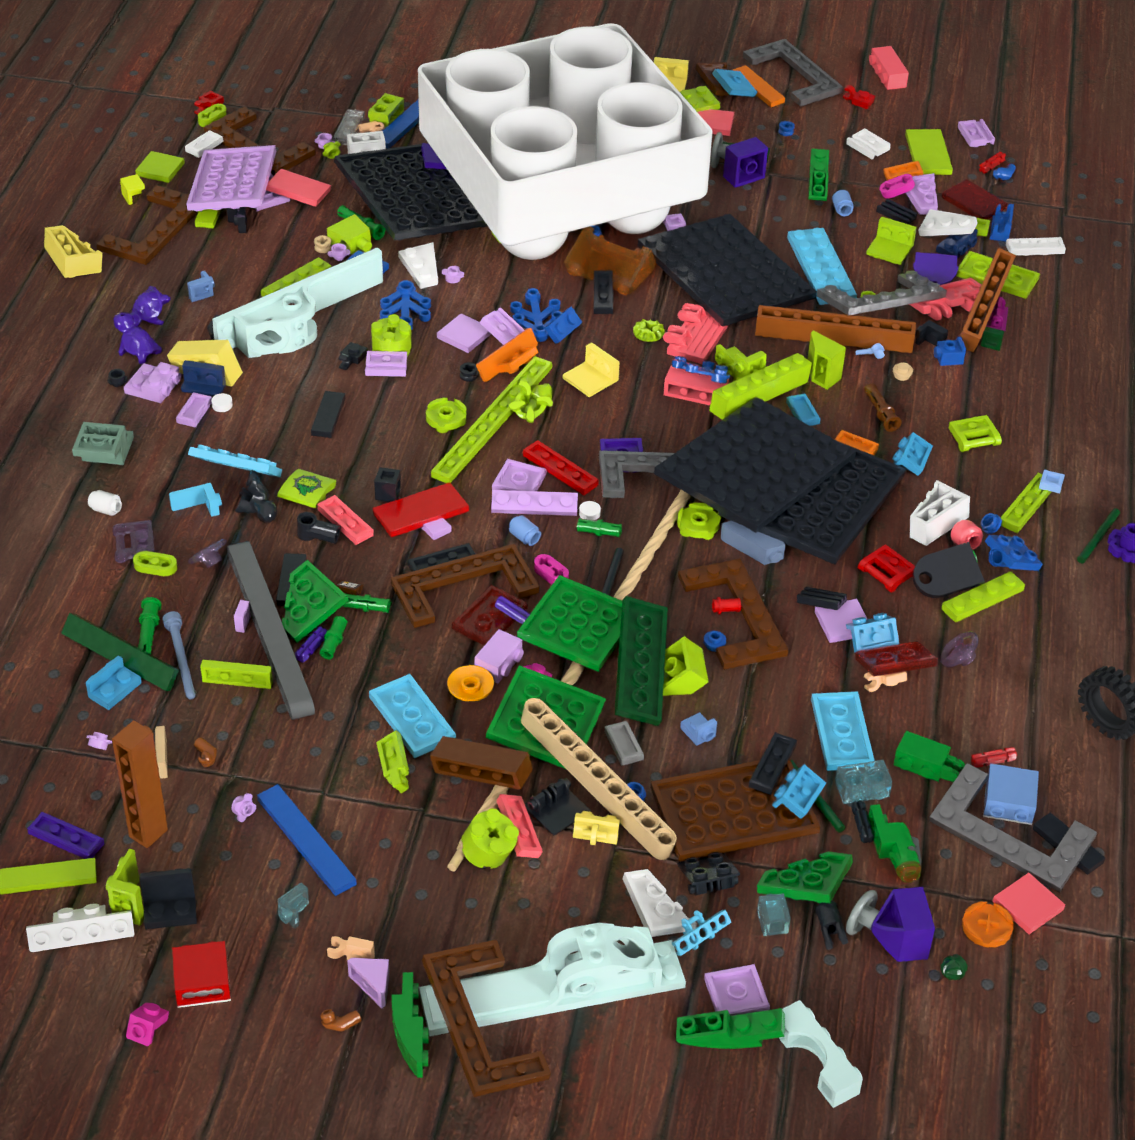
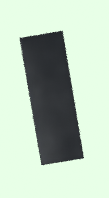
[594,270,613,314]
[311,391,345,438]
[408,543,475,572]
[276,553,307,606]
[749,732,797,795]
[1033,812,1105,875]

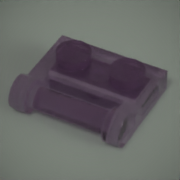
[113,520,155,563]

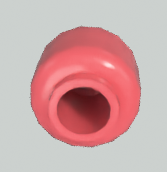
[951,520,983,550]

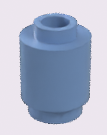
[832,190,854,216]
[509,515,541,546]

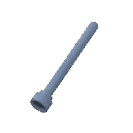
[163,611,195,699]

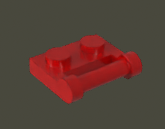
[858,544,915,593]

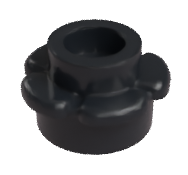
[107,369,128,387]

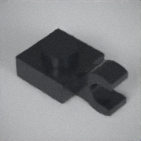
[338,342,368,370]

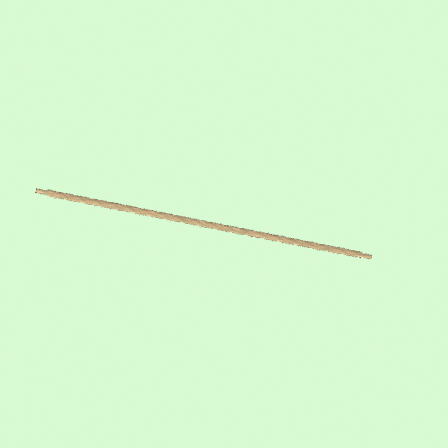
[447,490,691,871]

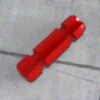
[979,151,1006,174]
[970,747,1017,768]

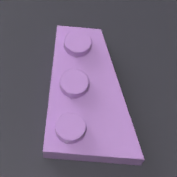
[906,173,938,215]

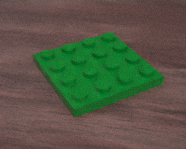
[517,575,622,672]
[485,665,606,769]

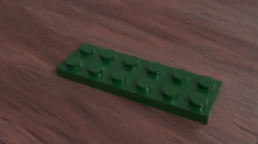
[614,596,668,726]

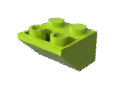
[808,330,846,390]

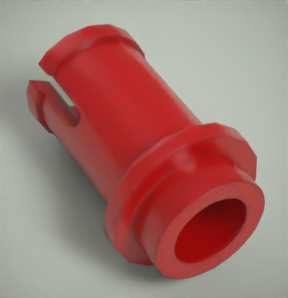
[712,597,741,615]

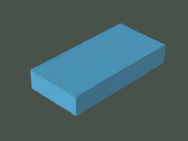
[786,394,820,426]

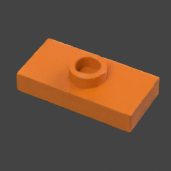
[884,161,923,181]
[835,430,879,455]

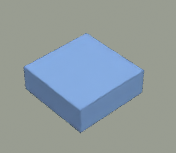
[1039,470,1065,493]

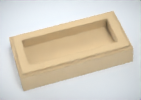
[155,726,168,778]

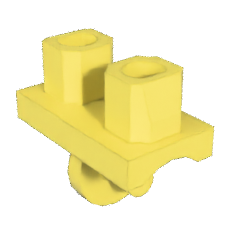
[573,811,620,845]

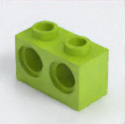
[368,93,404,128]

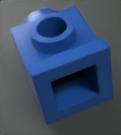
[934,337,966,366]

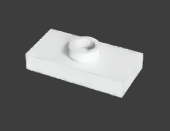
[185,130,223,158]

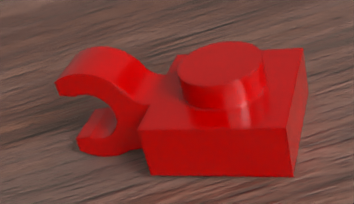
[843,85,875,109]
[194,91,224,114]

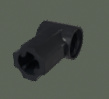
[297,512,341,544]

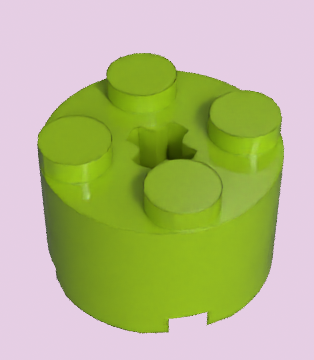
[371,314,412,356]
[461,808,519,868]

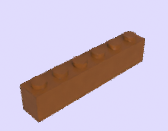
[959,248,1016,352]
[112,720,168,848]

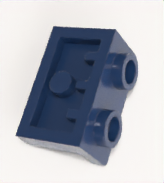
[936,229,978,258]
[181,360,226,397]

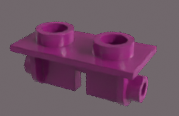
[986,297,1008,331]

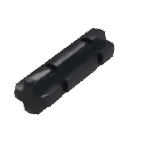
[851,800,875,843]

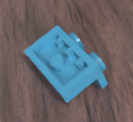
[892,432,933,476]
[846,613,899,653]
[86,656,142,710]
[772,764,826,819]

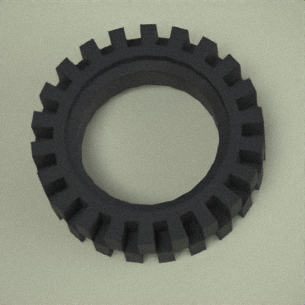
[1078,666,1135,740]

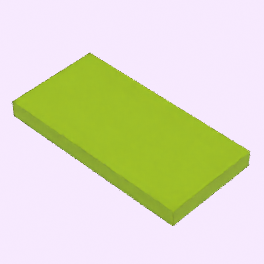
[905,129,953,175]
[956,251,1040,299]

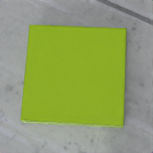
[135,151,185,183]

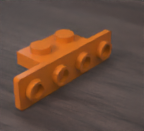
[476,328,538,382]

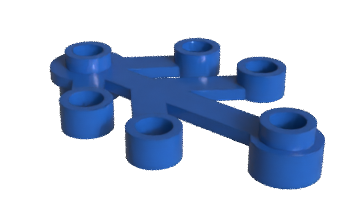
[380,280,431,330]
[510,288,562,342]
[672,356,730,383]

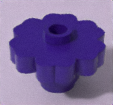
[1107,523,1135,563]

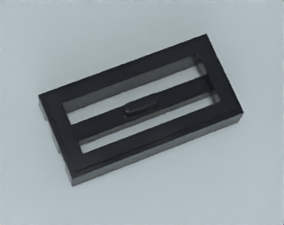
[876,198,917,224]
[797,587,847,610]

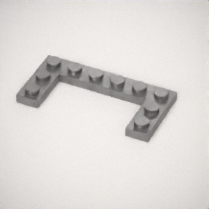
[743,39,843,106]
[817,271,947,316]
[599,451,674,498]
[930,763,1097,892]

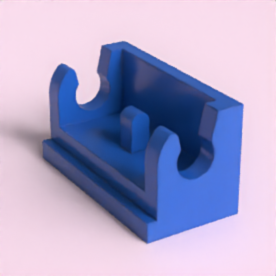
[990,204,1014,242]

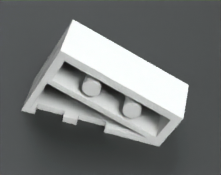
[910,480,970,546]

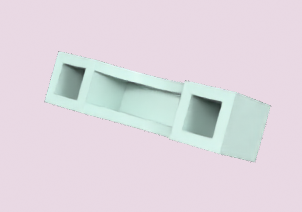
[779,1000,863,1108]

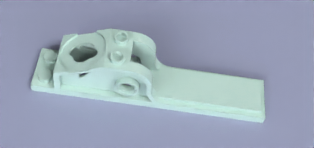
[212,248,383,358]
[419,923,686,1036]

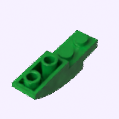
[808,148,829,201]
[392,972,429,1078]
[676,1008,785,1049]

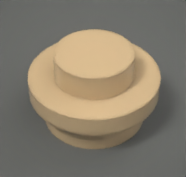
[893,363,913,381]

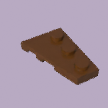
[695,62,729,96]

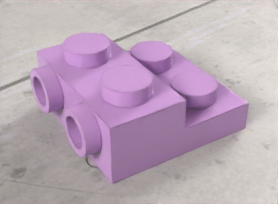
[124,362,181,403]

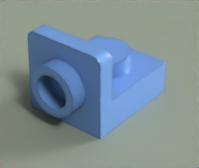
[187,271,215,302]
[680,712,717,746]

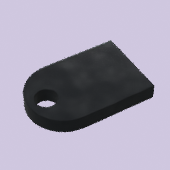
[912,542,985,598]

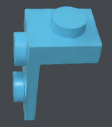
[169,483,222,517]

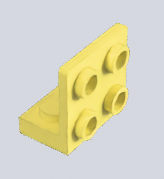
[654,57,689,92]
[563,343,619,397]

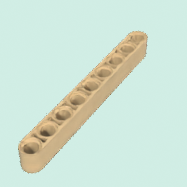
[521,698,677,860]

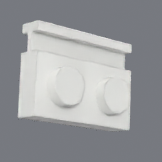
[846,129,890,159]

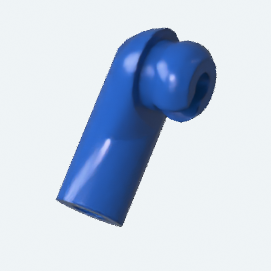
[993,164,1016,180]

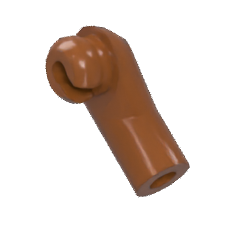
[194,737,217,767]
[320,1009,362,1032]

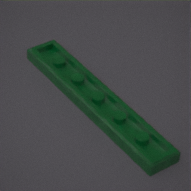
[61,613,179,691]

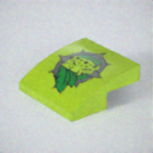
[277,469,336,509]

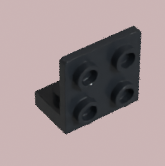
[139,868,197,929]

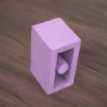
[474,629,524,684]

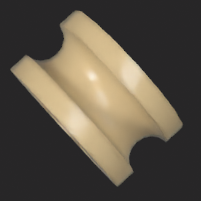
[314,235,331,253]

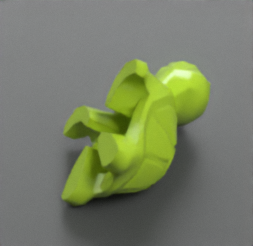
[509,381,553,423]

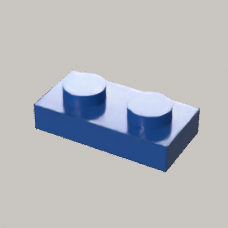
[544,306,582,344]

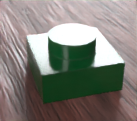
[981,326,1005,351]

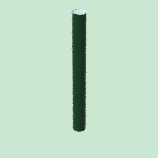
[1077,508,1120,564]
[790,759,846,833]

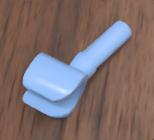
[856,343,885,359]

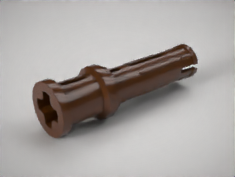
[864,383,902,432]

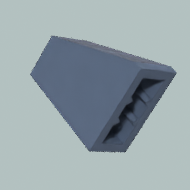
[721,521,785,565]

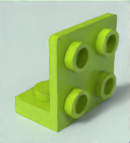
[866,217,917,265]
[106,849,144,926]

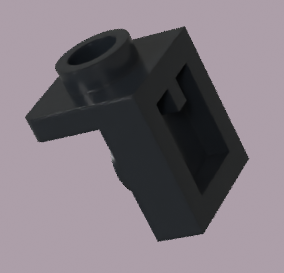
[227,207,247,233]
[915,320,948,346]

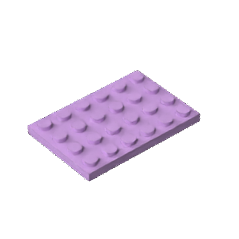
[187,145,276,211]

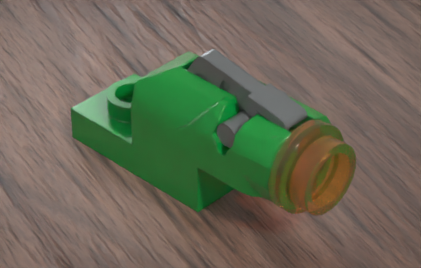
[869,804,921,883]

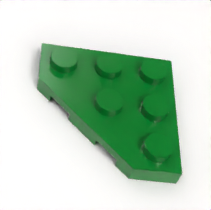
[282,560,349,643]
[757,851,853,903]

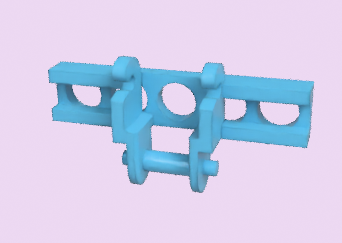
[672,910,731,956]

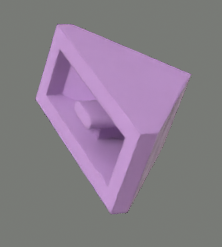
[348,958,389,1009]

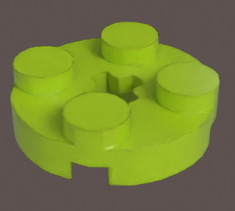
[426,398,466,433]
[677,503,721,540]

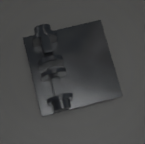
[525,778,591,836]
[677,852,740,896]

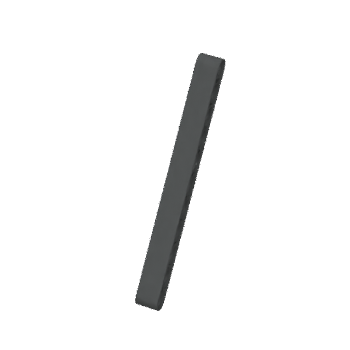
[227,541,315,720]

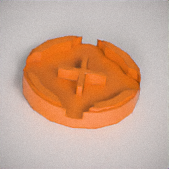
[962,901,1014,947]

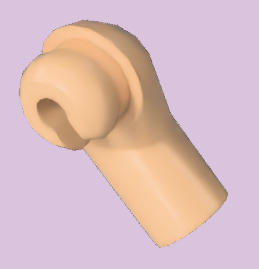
[358,121,385,133]

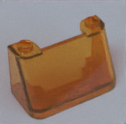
[564,227,656,295]

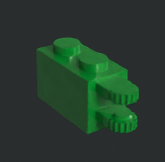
[893,731,965,782]

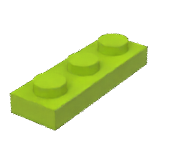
[201,660,273,689]

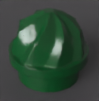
[941,954,968,980]

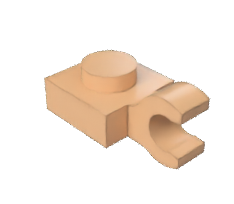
[864,664,907,692]
[327,936,375,960]

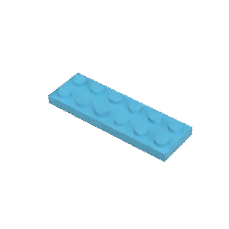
[787,228,857,305]

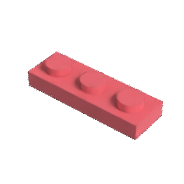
[317,495,374,545]
[497,794,543,858]

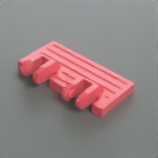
[909,278,981,321]
[663,303,729,364]

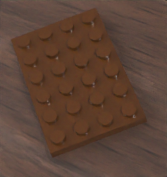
[650,759,820,862]

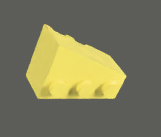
[44,225,102,278]
[167,340,243,387]

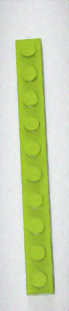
[431,356,552,483]

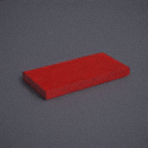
[373,482,469,538]

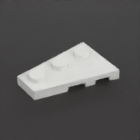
[918,209,978,236]
[398,242,438,289]
[623,869,697,937]

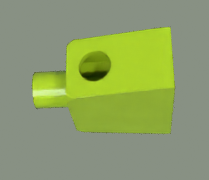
[327,214,372,254]

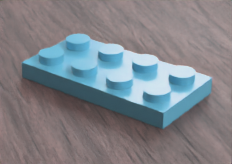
[188,444,282,478]
[369,674,456,758]
[811,692,875,771]

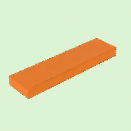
[733,65,785,107]

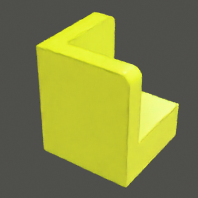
[120,174,145,205]

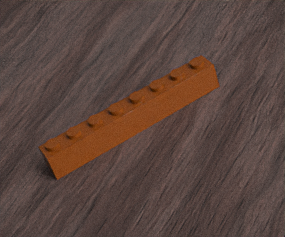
[755,305,916,353]

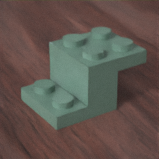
[72,422,134,465]

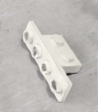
[26,904,134,952]

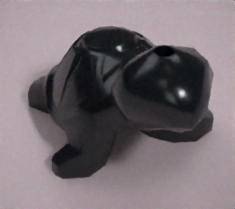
[235,470,277,523]

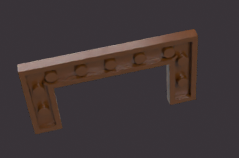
[204,106,316,176]
[96,185,199,265]
[391,544,539,628]
[678,558,788,670]
[422,939,551,1097]

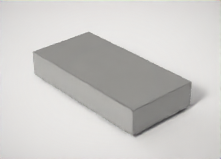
[605,721,644,766]

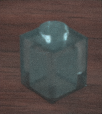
[757,893,791,936]

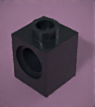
[374,467,401,502]

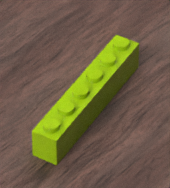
[709,353,812,420]

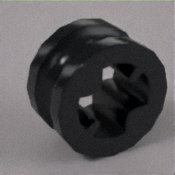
[460,362,478,382]

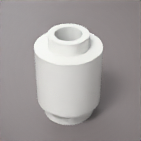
[88,490,122,516]

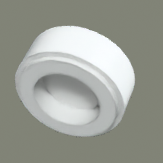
[211,393,233,412]
[579,501,601,520]

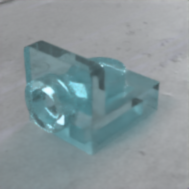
[278,882,309,929]

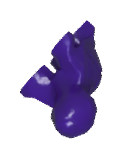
[129,286,171,327]
[113,312,162,364]

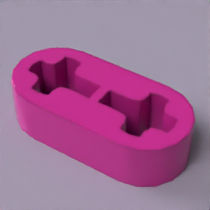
[880,174,915,199]
[534,554,569,585]

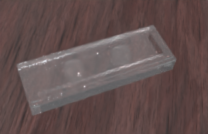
[333,109,365,145]

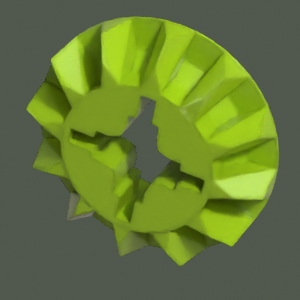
[633,319,665,342]

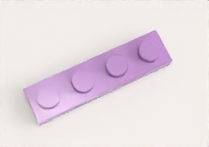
[491,490,578,516]

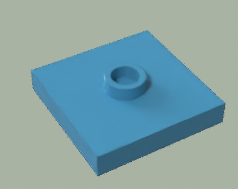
[712,69,757,97]

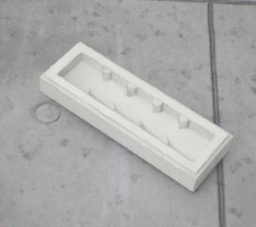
[1006,237,1066,256]

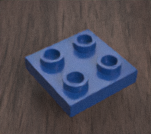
[984,535,1043,571]

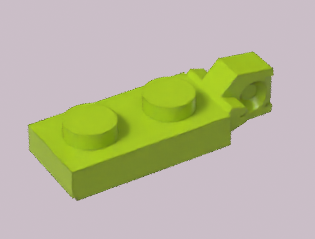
[376,730,409,793]

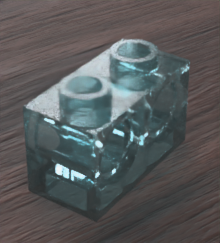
[835,760,893,804]

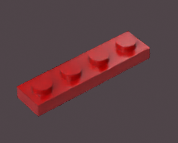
[523,440,599,495]

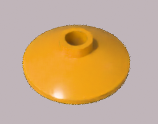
[447,665,494,701]

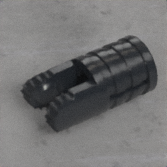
[816,901,848,950]

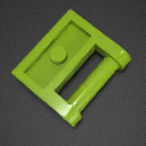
[948,415,1002,452]

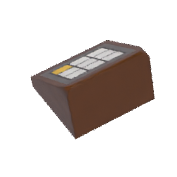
[336,580,364,595]

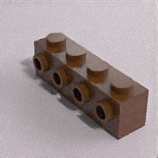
[430,736,533,790]

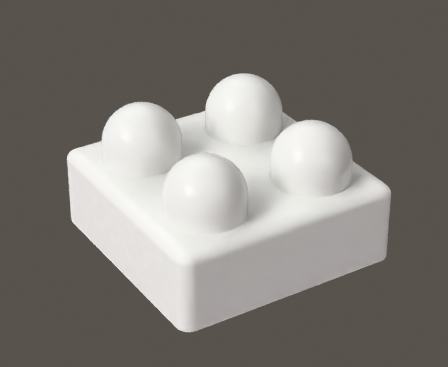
[418,23,712,260]

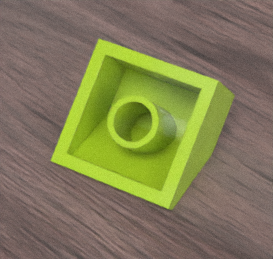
[663,636,709,696]

